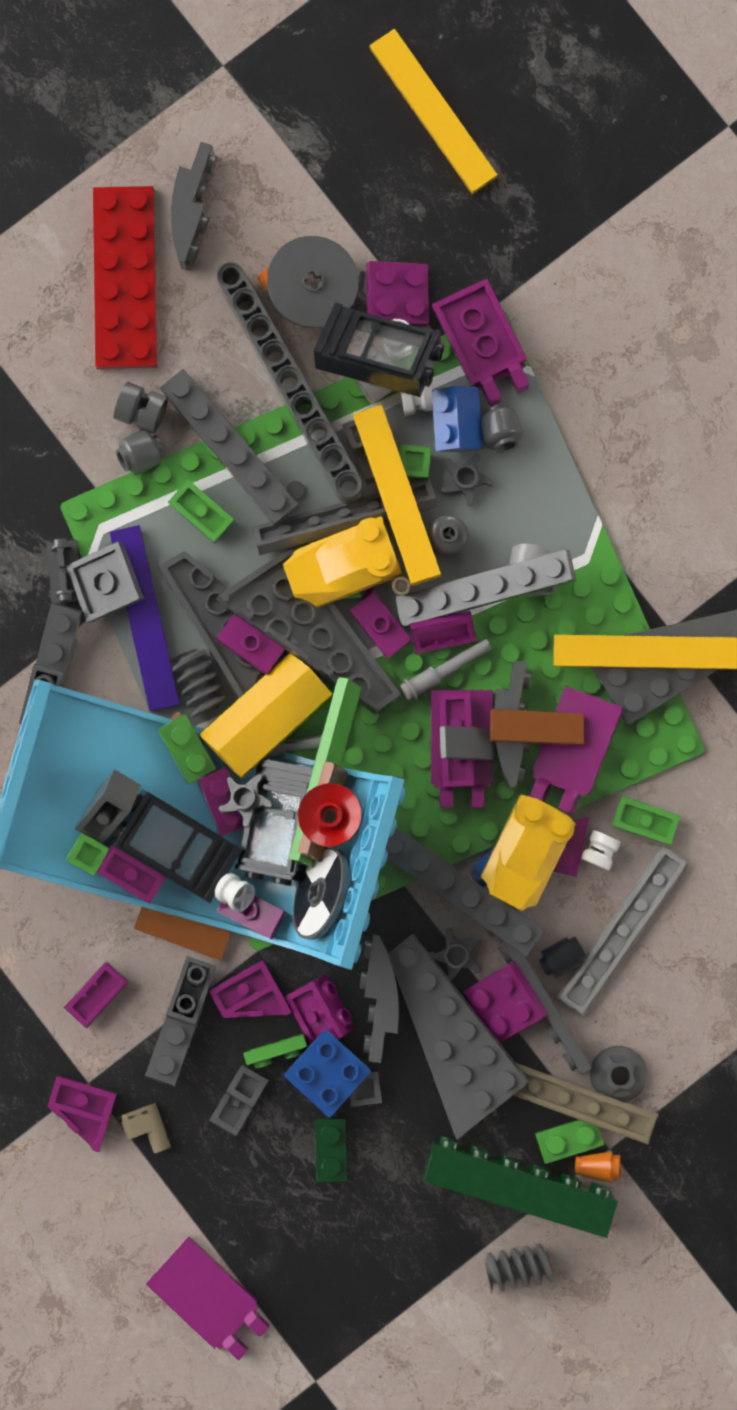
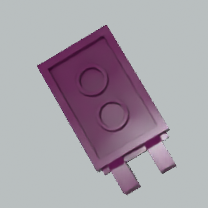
[432,278,529,407]
[530,686,624,815]
[431,690,493,809]
[146,1236,270,1361]

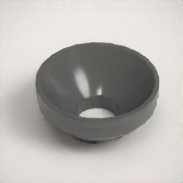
[590,1046,647,1102]

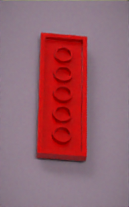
[93,186,157,369]

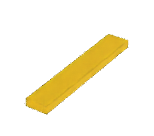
[370,29,497,194]
[353,404,441,586]
[553,635,737,670]

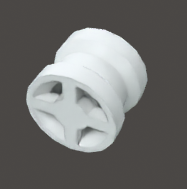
[215,873,255,912]

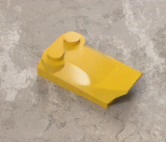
[283,516,404,608]
[480,795,576,911]

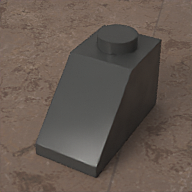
[75,769,141,844]

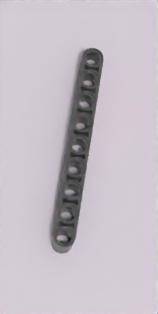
[217,262,363,504]

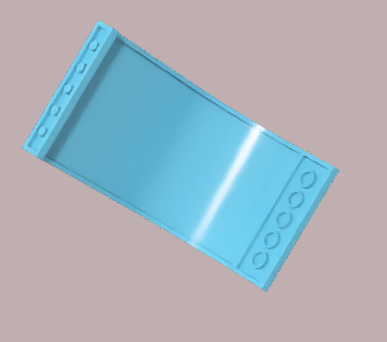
[0,680,405,970]

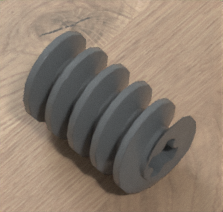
[168,649,226,718]
[485,1244,553,1294]

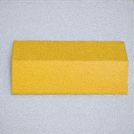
[199,653,333,779]

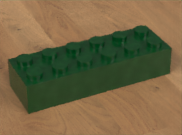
[423,1136,618,1238]

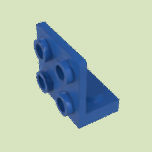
[283,1030,371,1118]

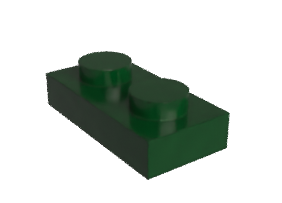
[314,1117,348,1183]

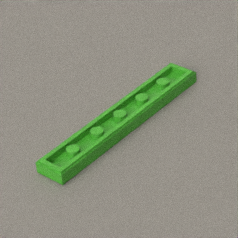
[289,677,362,867]

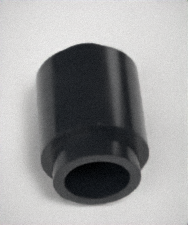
[539,936,587,978]

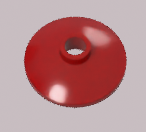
[298,783,362,847]

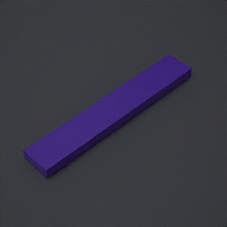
[109,525,180,712]

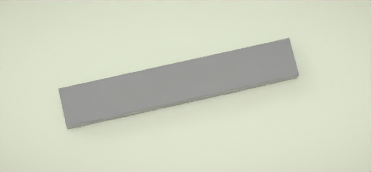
[557,845,689,1016]

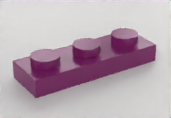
[439,693,474,788]

